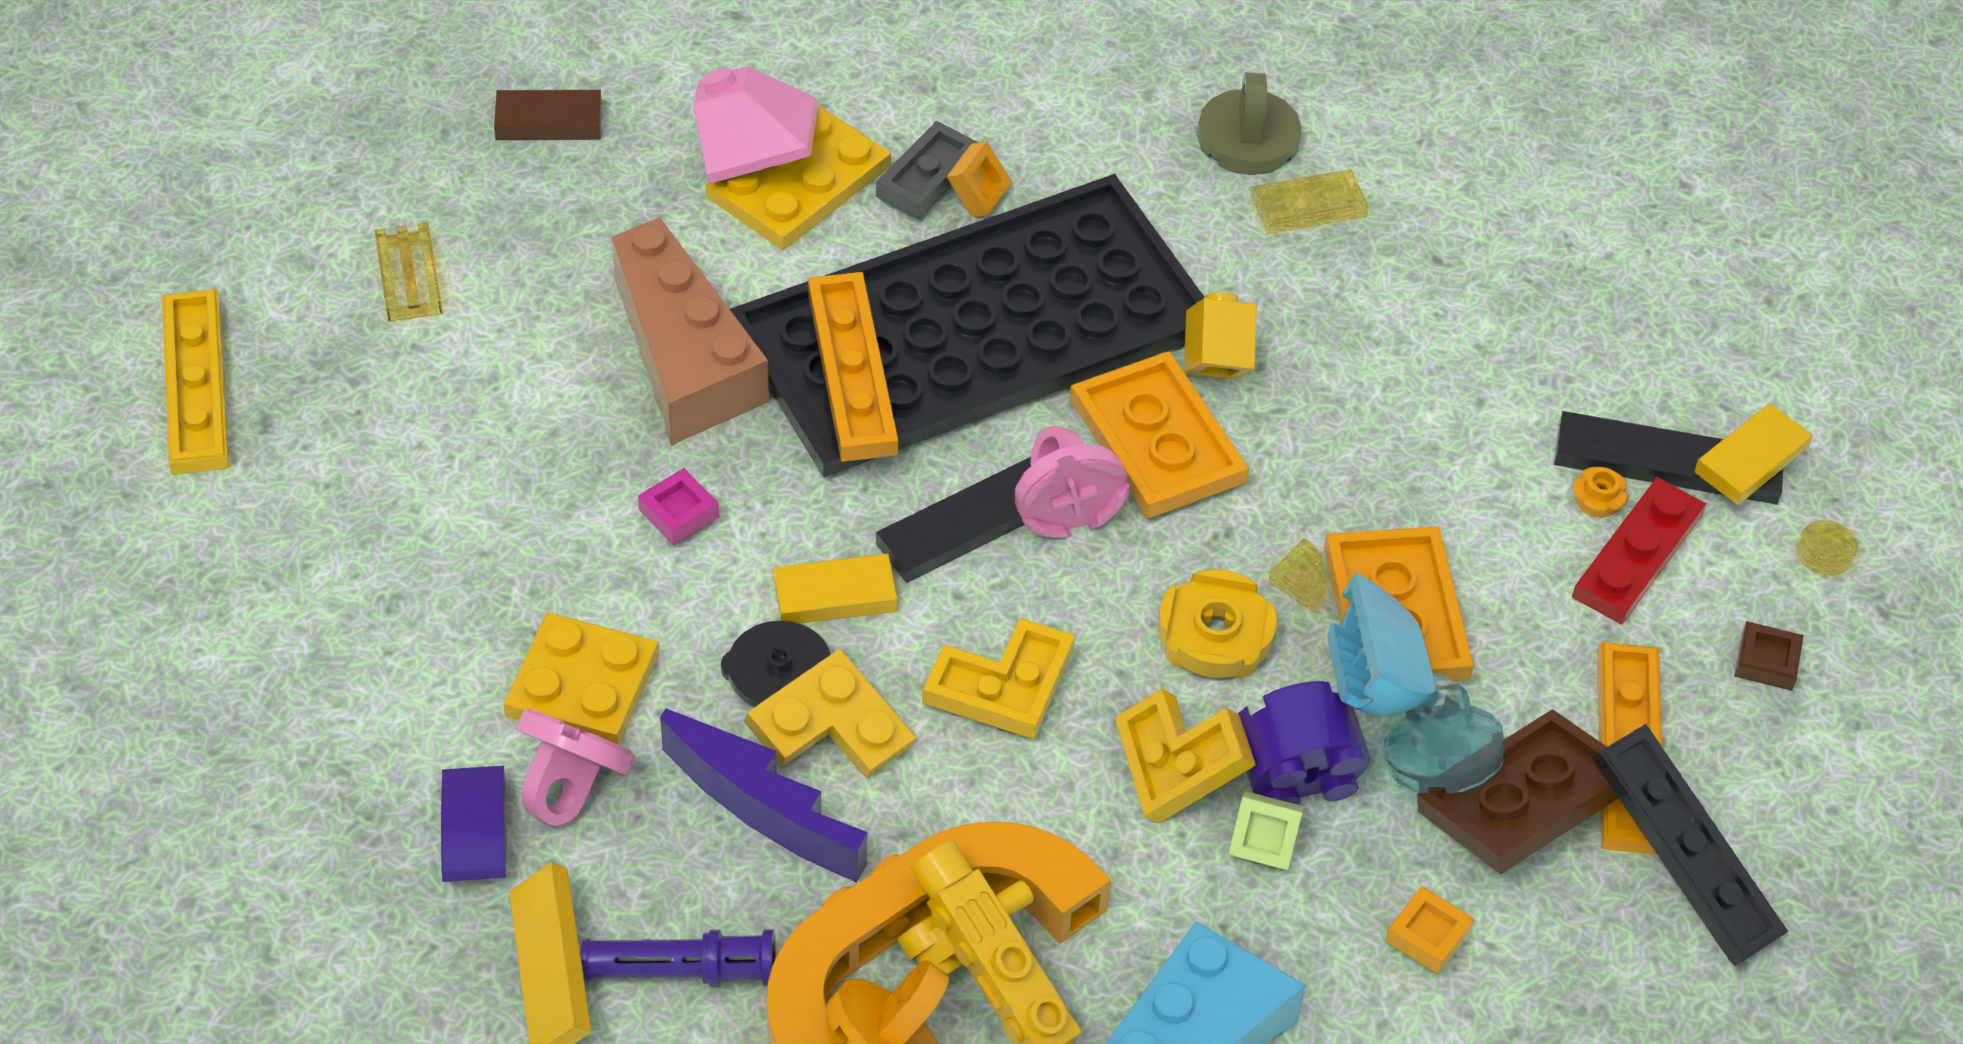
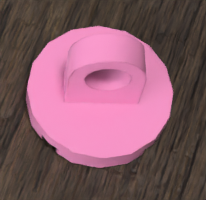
[1015,425,1129,539]
[515,708,636,826]

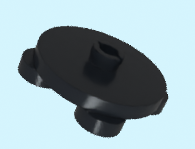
[721,621,831,708]

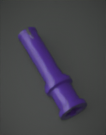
[580,929,776,987]

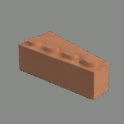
[612,217,769,445]

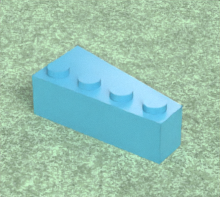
[1106,921,1306,1044]

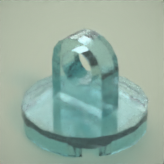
[1384,674,1506,794]

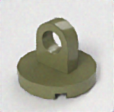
[1197,72,1302,175]

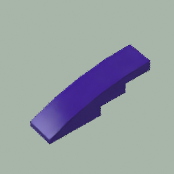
[660,708,868,883]

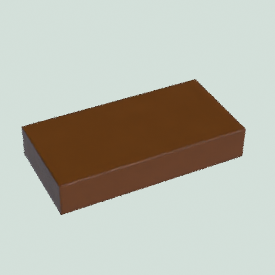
[494,90,602,140]

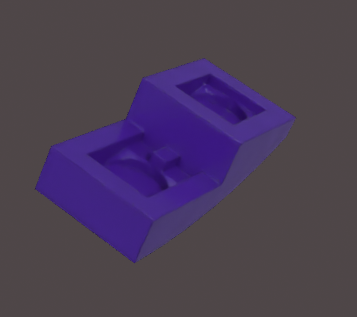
[441,765,507,882]

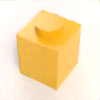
[1184,292,1257,380]

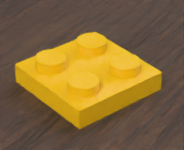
[503,612,659,745]

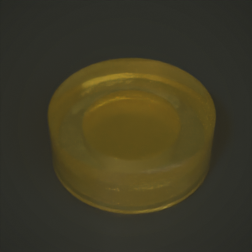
[1797,520,1858,576]

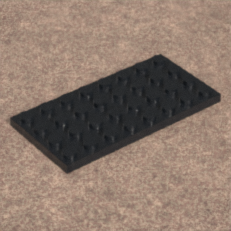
[730,174,1205,478]

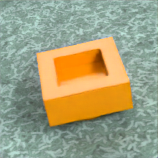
[947,141,1012,217]
[1385,886,1475,974]

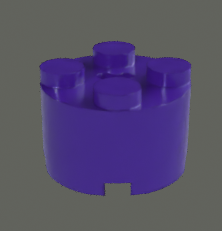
[1238,681,1371,805]

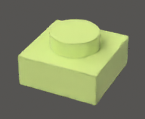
[1228,791,1305,871]

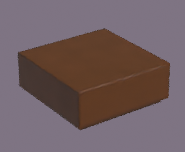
[1734,621,1804,691]

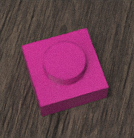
[638,468,719,545]

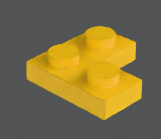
[922,618,1075,740]
[744,649,916,778]
[1115,688,1256,824]

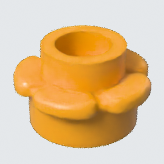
[1572,467,1628,518]

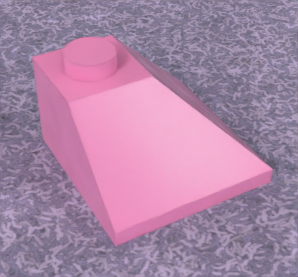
[693,66,818,184]

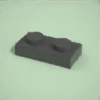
[876,121,978,219]

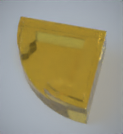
[1268,538,1327,613]

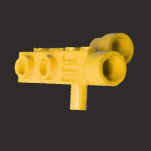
[896,839,1082,1044]

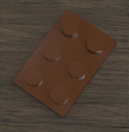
[1417,709,1618,874]

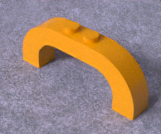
[767,821,1111,1044]

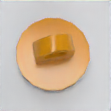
[826,960,949,1044]

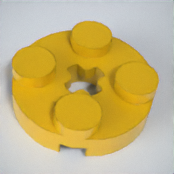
[1158,569,1277,678]

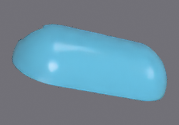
[1328,572,1436,716]

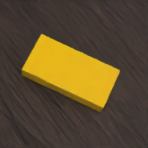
[1694,403,1813,505]
[773,554,897,624]

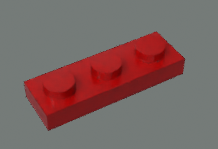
[1572,477,1707,625]

